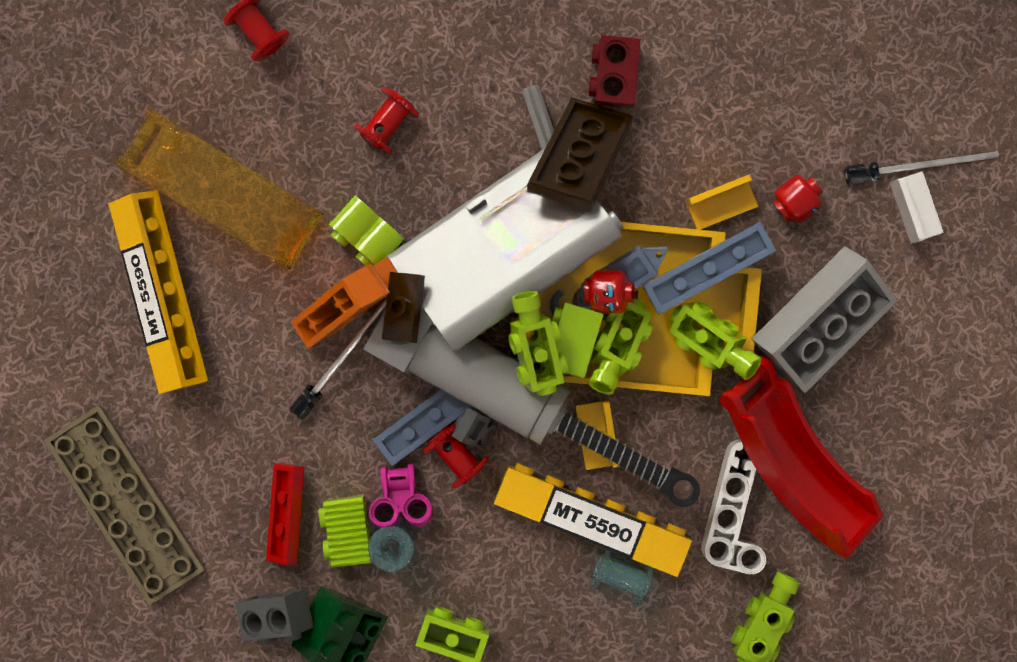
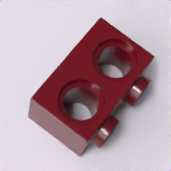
[588,35,641,108]

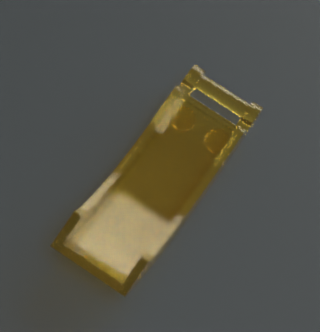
[115,108,324,270]

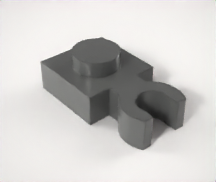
[452,407,497,448]

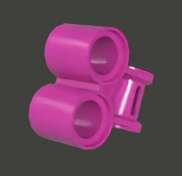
[369,464,434,531]

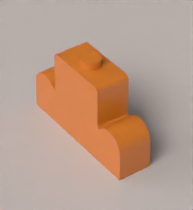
[291,257,398,349]

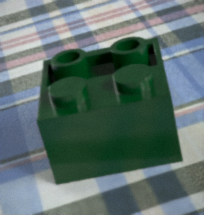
[291,587,388,662]

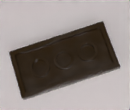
[526,97,633,212]

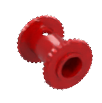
[224,0,289,61]
[354,87,419,154]
[423,422,488,488]

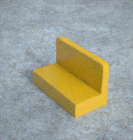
[685,174,758,230]
[575,400,620,470]

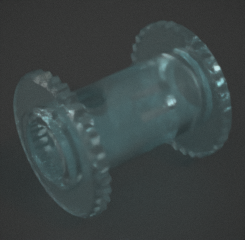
[368,522,416,572]
[591,548,654,606]

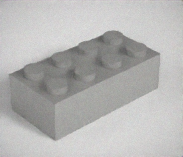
[752,246,898,394]

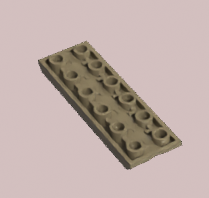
[44,405,206,606]

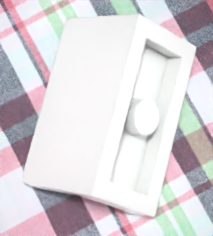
[890,171,944,244]

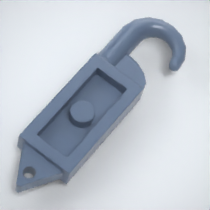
[550,245,668,315]

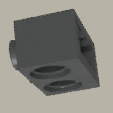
[235,589,314,645]

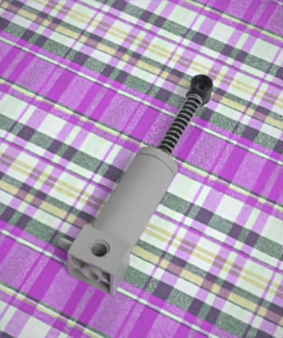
[363,306,700,507]

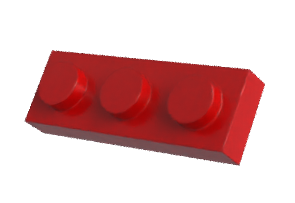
[266,463,304,565]

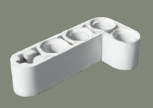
[701,439,766,575]

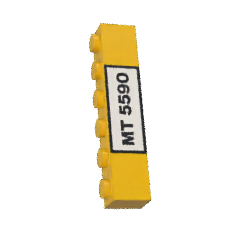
[108,190,208,394]
[494,462,692,577]

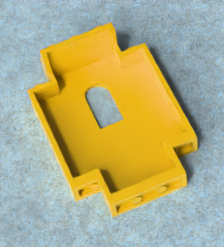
[510,217,762,396]

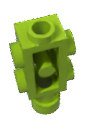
[508,291,568,396]
[589,299,653,395]
[669,301,762,380]
[730,571,801,662]

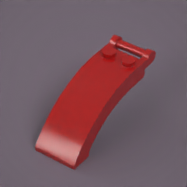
[719,356,883,558]

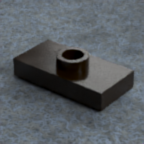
[382,272,425,343]

